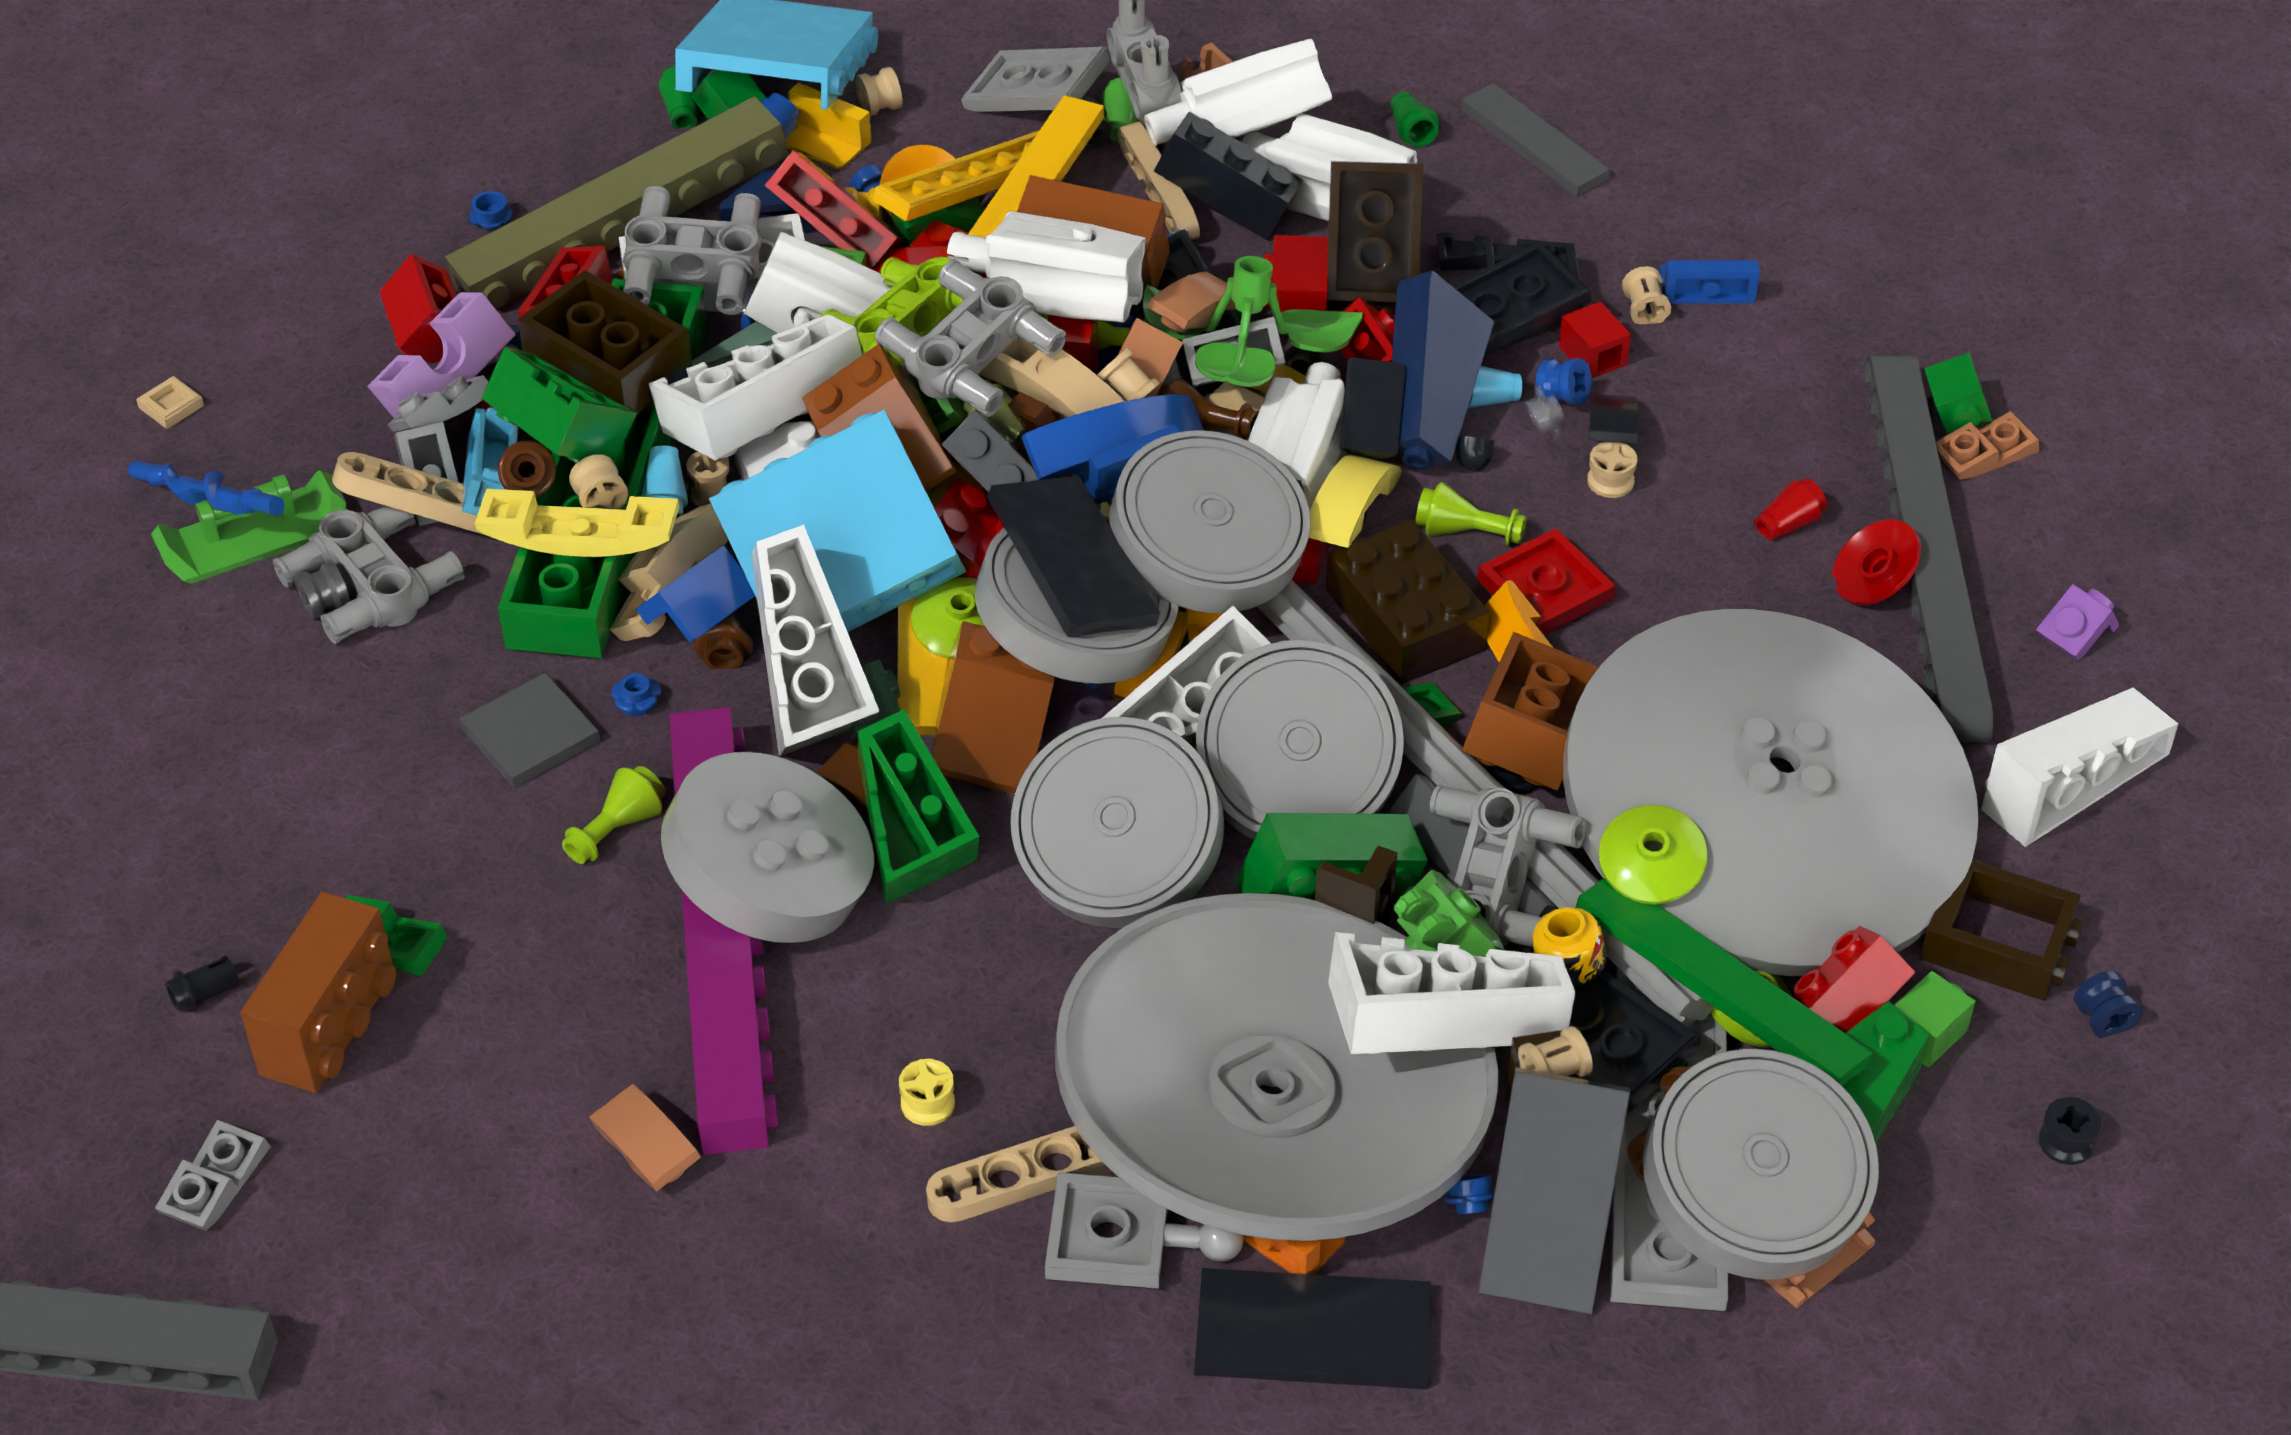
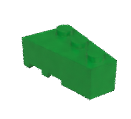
[481,346,637,463]
[858,709,980,904]
[1235,813,1428,900]
[1842,1001,1929,1145]

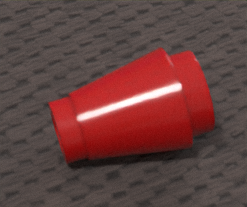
[1754,478,1827,542]

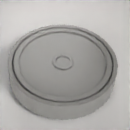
[1109,430,1310,613]
[975,525,1178,683]
[1196,640,1404,840]
[1011,717,1224,928]
[661,752,874,943]
[1643,1049,1879,1279]

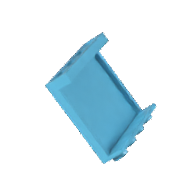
[675,0,878,110]
[709,410,967,632]

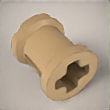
[1622,266,1671,324]
[1097,348,1160,401]
[686,452,730,507]
[1518,1026,1593,1077]

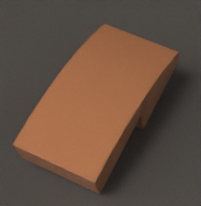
[1148,271,1236,332]
[1936,411,2039,480]
[589,1084,701,1192]

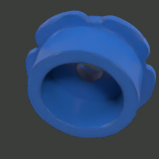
[850,165,883,192]
[469,191,513,230]
[611,673,661,716]
[1444,1174,1495,1214]

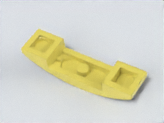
[1309,454,1402,548]
[474,489,680,557]

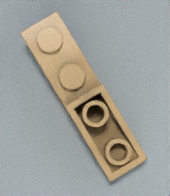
[978,338,1125,421]
[609,503,728,641]

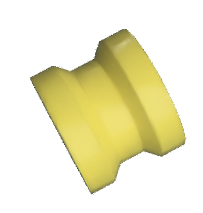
[899,1059,955,1126]

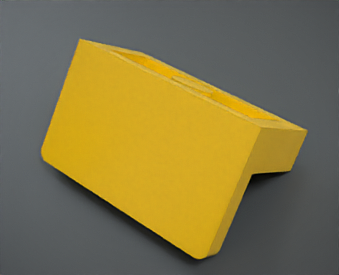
[785,82,872,170]

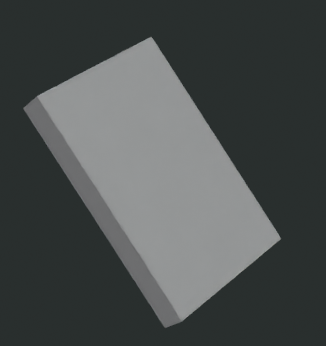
[961,47,1111,112]

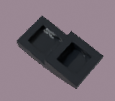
[1588,394,1638,443]

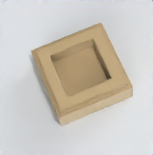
[136,376,204,429]

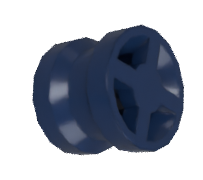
[2073,971,2143,1038]

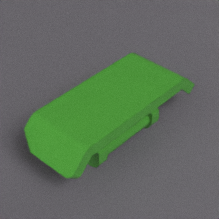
[151,470,347,584]

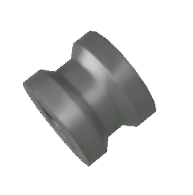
[294,561,350,620]

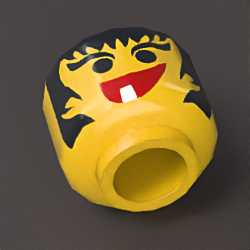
[1532,907,1607,987]

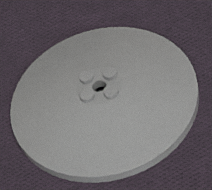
[1563,609,1978,976]
[1055,893,1498,1241]

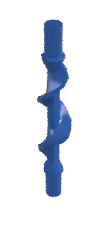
[128,460,285,516]

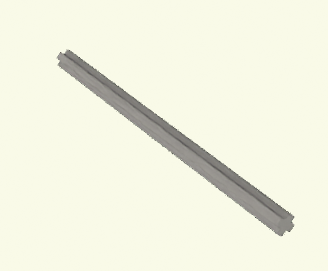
[1257,579,1713,1028]

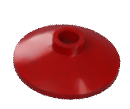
[1832,519,1921,606]

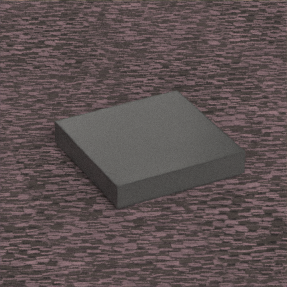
[459,673,600,788]

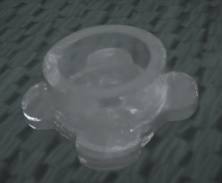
[1525,385,1565,438]

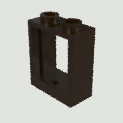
[1920,860,2085,1001]

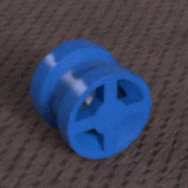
[1536,358,1592,405]

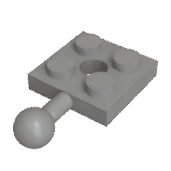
[1045,1172,1243,1289]

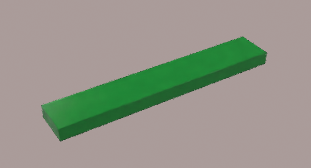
[1575,878,1872,1086]

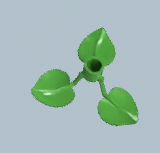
[1142,256,1363,387]

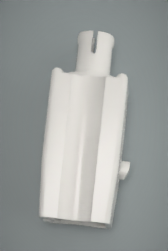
[1144,39,1332,146]
[1242,113,1417,221]
[947,211,1146,322]
[743,232,892,333]
[1248,362,1347,510]

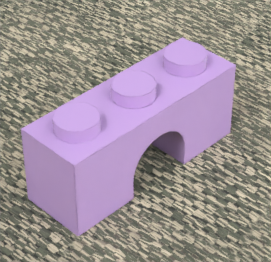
[367,292,516,418]

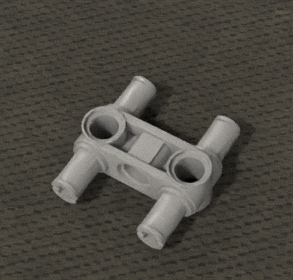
[1107,0,1182,151]
[623,186,762,315]
[875,259,1066,418]
[273,506,465,644]
[1405,785,1587,947]

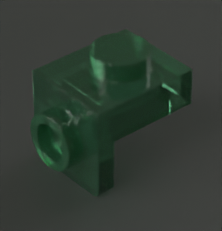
[845,659,901,740]

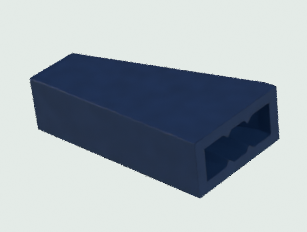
[1392,270,1494,470]

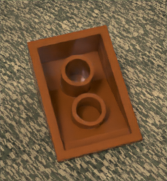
[802,344,957,492]
[931,621,1055,793]

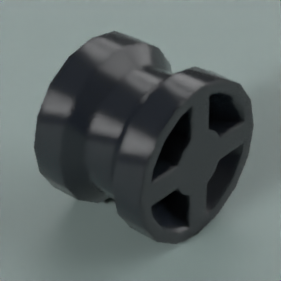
[2039,1097,2101,1165]

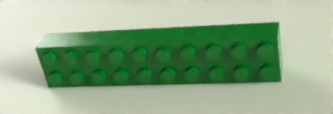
[498,278,708,659]

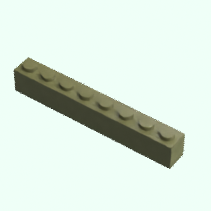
[445,96,789,309]

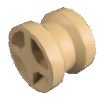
[855,67,903,116]
[1587,441,1637,498]
[569,455,628,510]

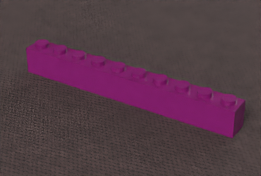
[669,707,778,1155]

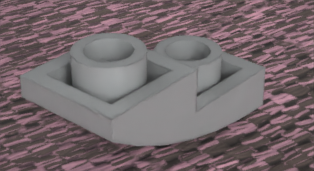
[388,375,489,432]
[155,1120,271,1231]

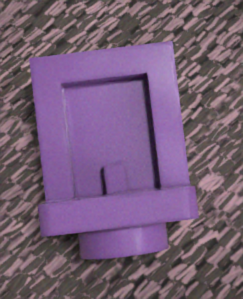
[2036,584,2119,661]

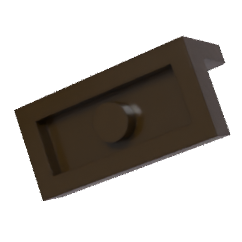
[1315,845,1398,926]

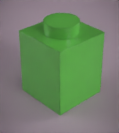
[1894,971,1976,1068]

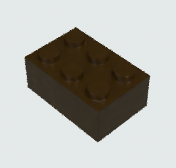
[1327,161,1423,302]
[518,270,692,414]
[1326,519,1489,685]

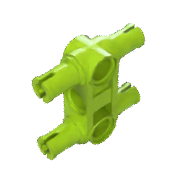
[820,257,964,365]

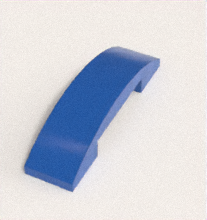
[1022,395,1204,480]

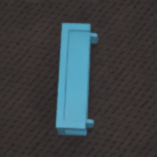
[462,408,521,515]

